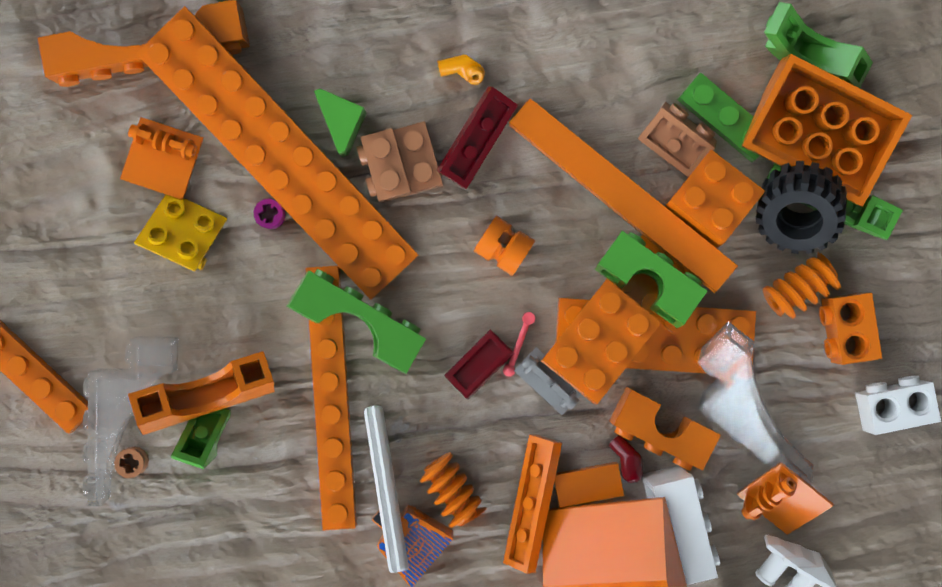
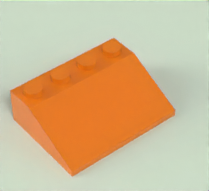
[742,54,913,207]
[543,497,687,587]

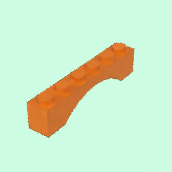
[37,0,250,87]

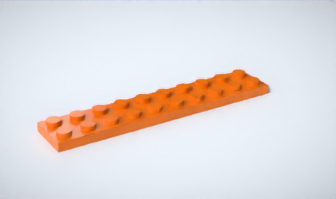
[136,6,419,300]

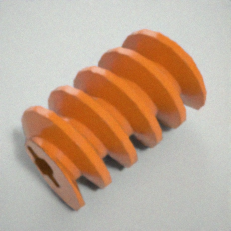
[762,252,841,319]
[419,452,487,528]

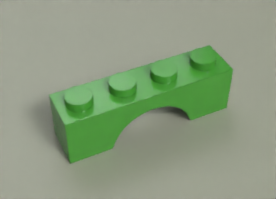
[286,269,426,374]

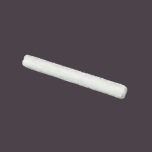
[364,405,409,573]

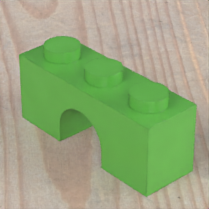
[594,231,707,328]

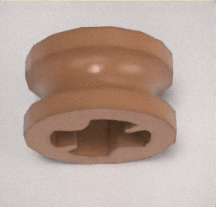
[114,446,149,478]

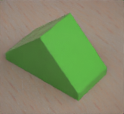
[314,89,367,158]

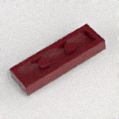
[436,86,518,189]

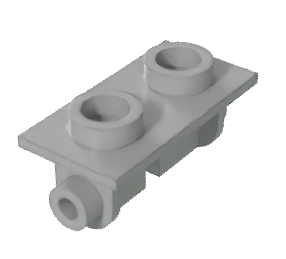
[514,347,582,415]

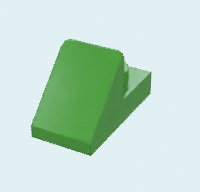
[171,408,231,469]

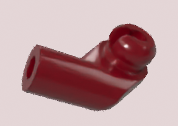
[609,435,643,483]

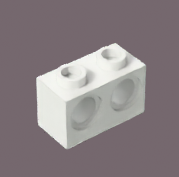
[855,376,941,435]

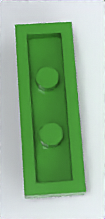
[677,72,759,162]

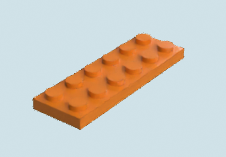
[555,298,756,377]

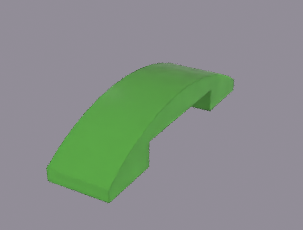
[767,163,903,240]

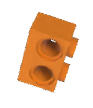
[819,293,882,365]

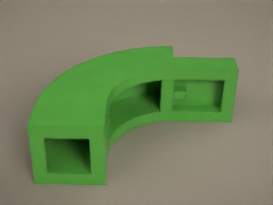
[764,2,873,88]

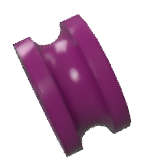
[253,199,286,229]

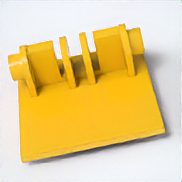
[134,194,227,272]

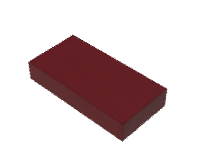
[444,329,515,400]

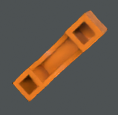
[128,351,275,435]

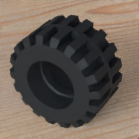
[756,161,847,254]

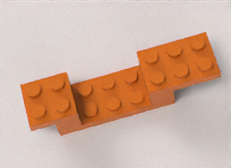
[541,149,765,405]

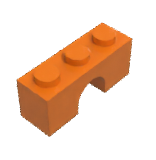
[609,387,721,471]

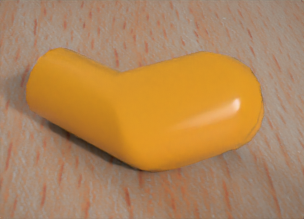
[437,54,485,85]

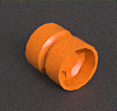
[474,215,536,276]

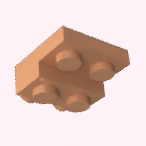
[356,121,443,203]

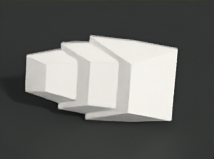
[755,534,837,587]

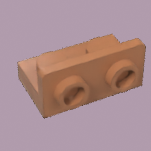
[638,102,717,177]

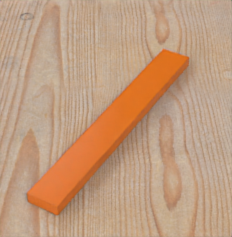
[509,98,738,293]

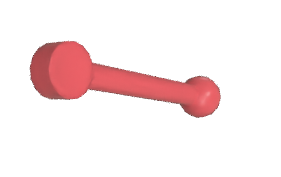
[503,312,535,377]

